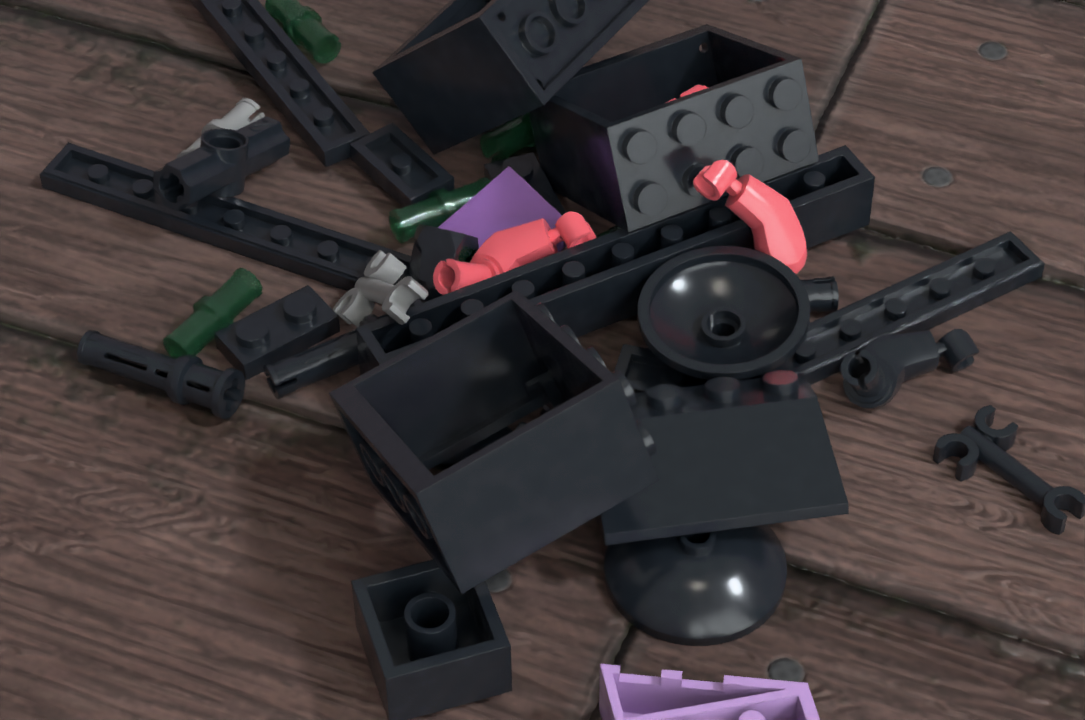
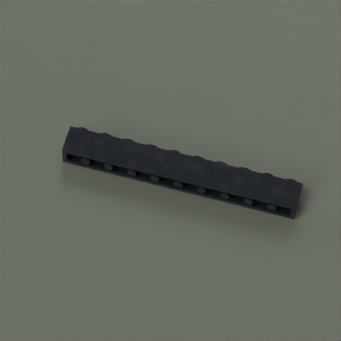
[356,145,875,375]

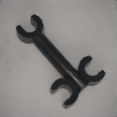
[933,405,1085,535]

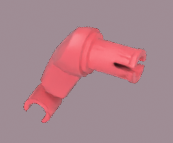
[693,160,807,274]
[433,211,597,295]

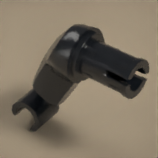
[841,329,979,409]

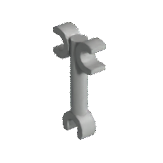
[333,250,428,327]

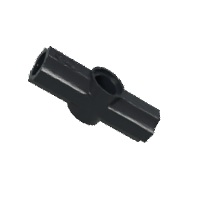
[153,116,290,211]

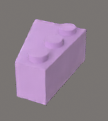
[599,664,820,720]

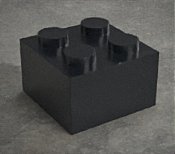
[351,559,512,720]

